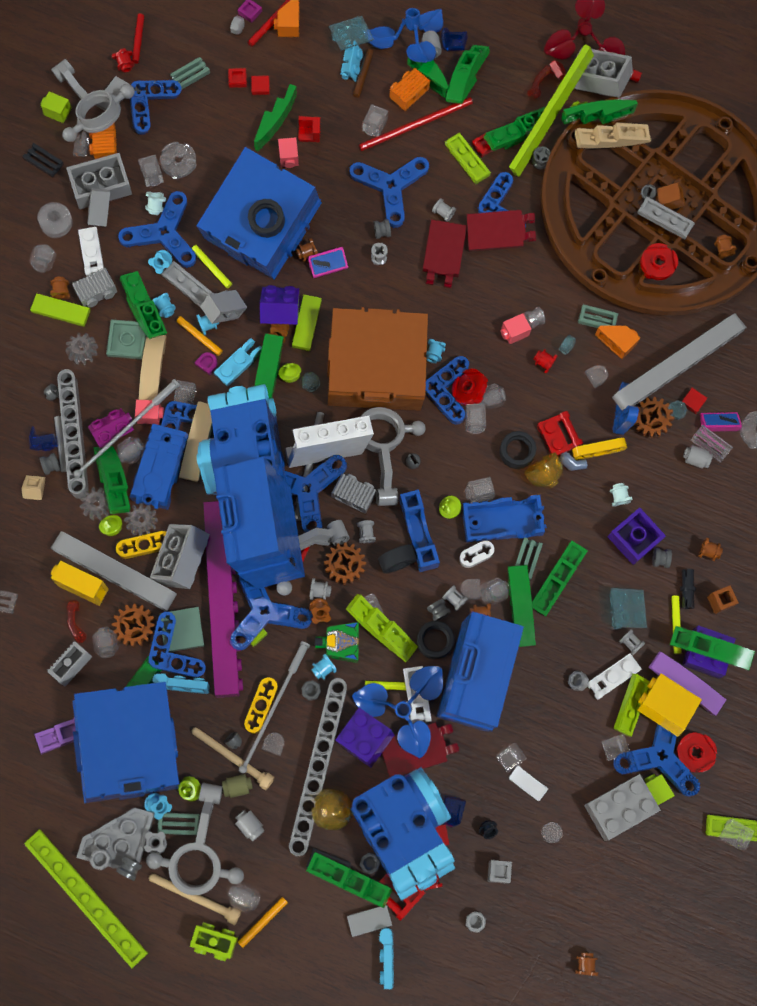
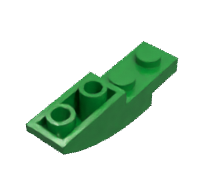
[446,45,490,104]
[484,107,554,151]
[120,271,167,339]
[93,446,130,514]
[670,626,755,671]

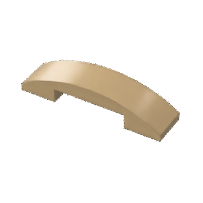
[139,335,166,400]

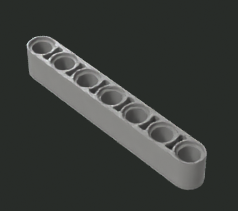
[57,369,89,499]
[51,531,177,612]

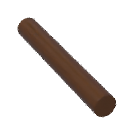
[353,49,374,98]

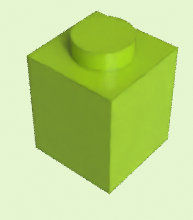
[41,92,71,123]
[644,774,675,805]

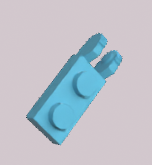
[214,338,262,387]
[152,673,210,694]
[380,928,394,989]

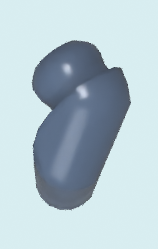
[560,452,587,471]

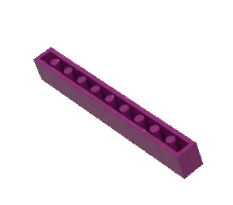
[203,501,243,698]

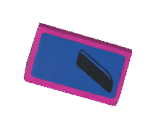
[308,247,348,278]
[700,412,742,432]

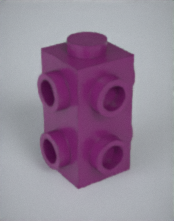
[88,408,134,449]

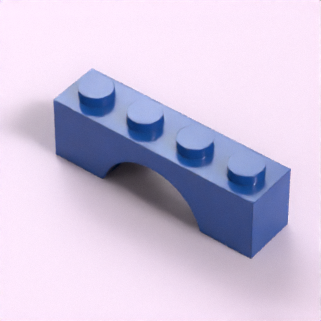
[399,490,440,572]

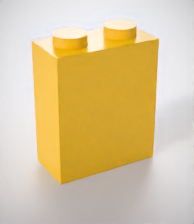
[51,561,108,606]
[637,673,702,737]

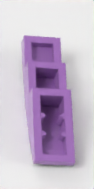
[649,651,726,716]
[34,719,76,754]

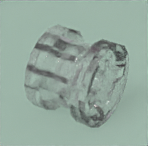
[524,307,545,329]

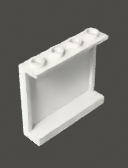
[285,416,374,468]

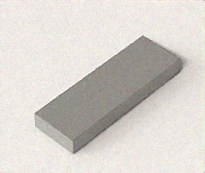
[637,197,695,239]
[162,261,213,308]

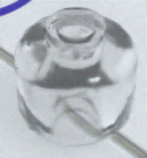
[29,244,56,273]
[480,383,507,410]
[117,437,145,465]
[480,577,509,606]
[92,627,119,658]
[228,882,260,913]

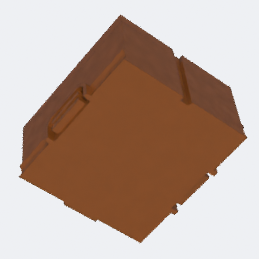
[327,307,428,411]

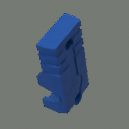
[130,424,189,510]
[462,495,547,542]

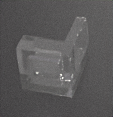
[719,819,755,850]

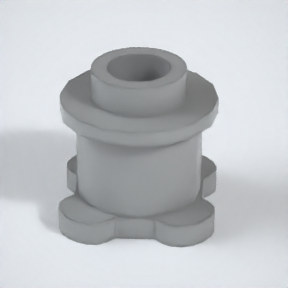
[310,578,331,600]
[144,832,167,854]

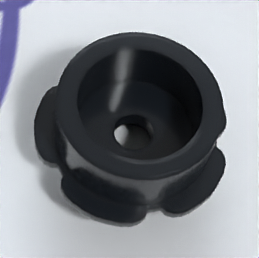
[479,820,498,839]

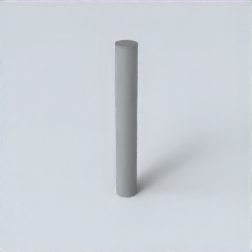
[54,416,67,472]

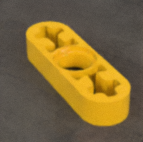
[572,438,627,460]
[116,531,166,559]
[244,677,278,734]

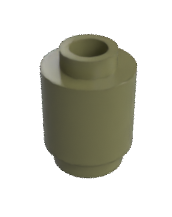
[222,774,253,798]

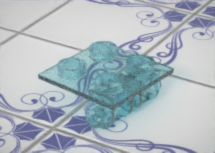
[329,16,374,50]
[609,588,647,629]

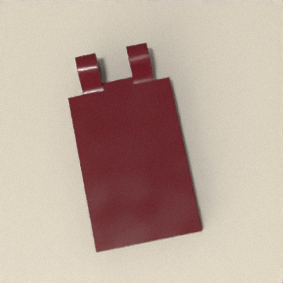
[467,210,536,252]
[422,220,467,288]
[382,723,460,777]

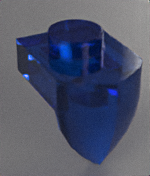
[441,28,468,50]
[29,426,58,451]
[444,796,466,828]

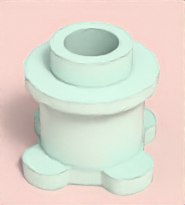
[145,192,166,215]
[610,483,633,506]

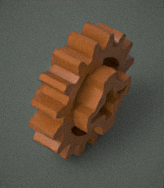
[634,397,674,438]
[324,542,366,585]
[112,604,156,647]

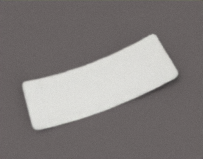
[509,766,548,801]

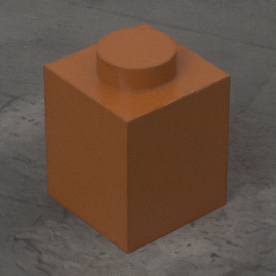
[656,183,686,210]
[707,585,739,615]

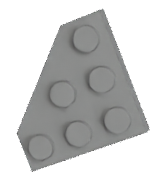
[76,808,155,874]

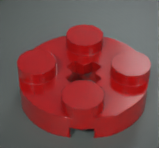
[640,243,678,280]
[452,369,488,406]
[675,732,717,773]

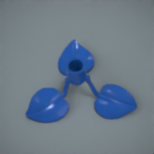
[364,8,443,63]
[352,666,443,758]

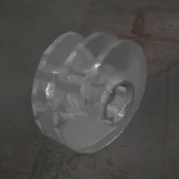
[37,202,73,238]

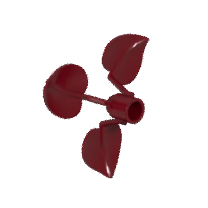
[544,0,625,59]

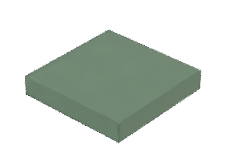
[106,320,147,359]
[159,607,204,652]

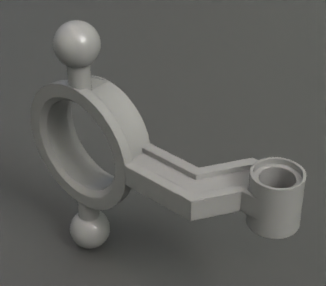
[51,59,135,142]
[361,407,426,506]
[277,520,350,596]
[146,783,244,895]

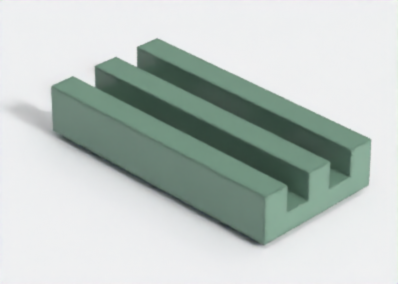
[170,57,210,90]
[578,304,618,328]
[515,537,543,580]
[157,813,200,835]

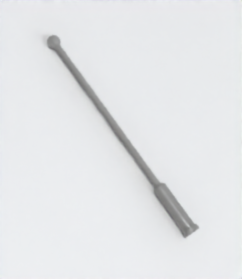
[74,379,180,477]
[239,641,310,773]

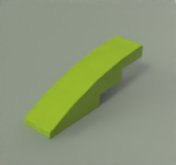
[346,594,418,662]

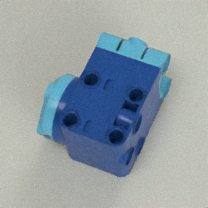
[196,384,287,495]
[350,767,455,901]

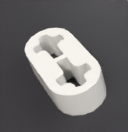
[459,541,494,568]

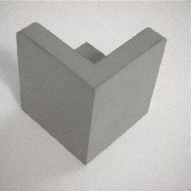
[487,860,512,884]

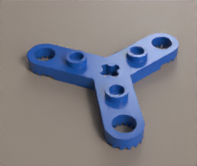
[350,157,429,228]
[118,191,196,268]
[285,455,347,533]
[230,576,313,650]
[613,724,701,797]

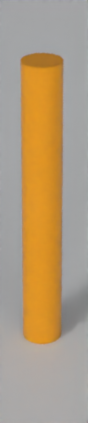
[176,316,223,356]
[238,897,288,948]

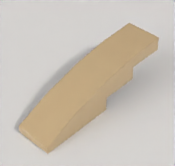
[575,123,651,148]
[179,401,213,482]

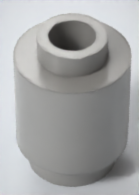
[422,31,442,58]
[683,445,713,468]
[235,810,265,842]

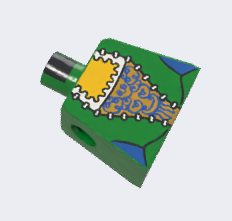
[315,623,359,663]

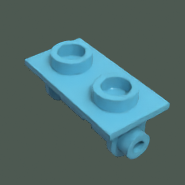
[340,41,363,82]

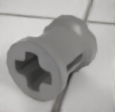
[432,199,456,222]
[371,243,388,265]
[357,520,376,543]
[442,586,468,611]
[619,629,645,655]

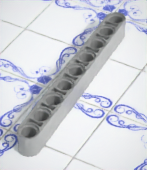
[612,313,747,411]
[289,678,347,857]

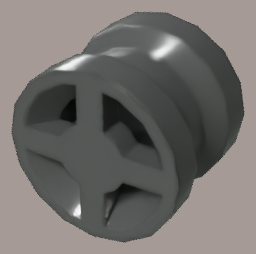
[532,146,551,169]
[373,219,391,239]
[40,452,61,475]
[652,548,672,568]
[427,599,451,621]
[116,856,142,881]

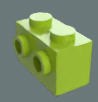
[190,922,238,961]

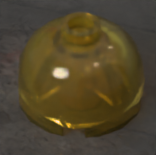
[524,452,563,488]
[312,789,353,830]

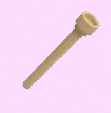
[192,727,275,791]
[149,874,242,925]

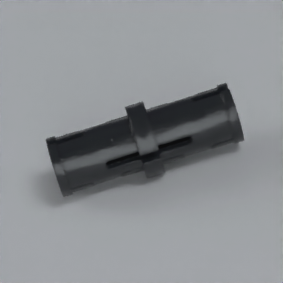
[680,569,696,609]

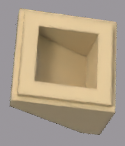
[22,475,45,500]

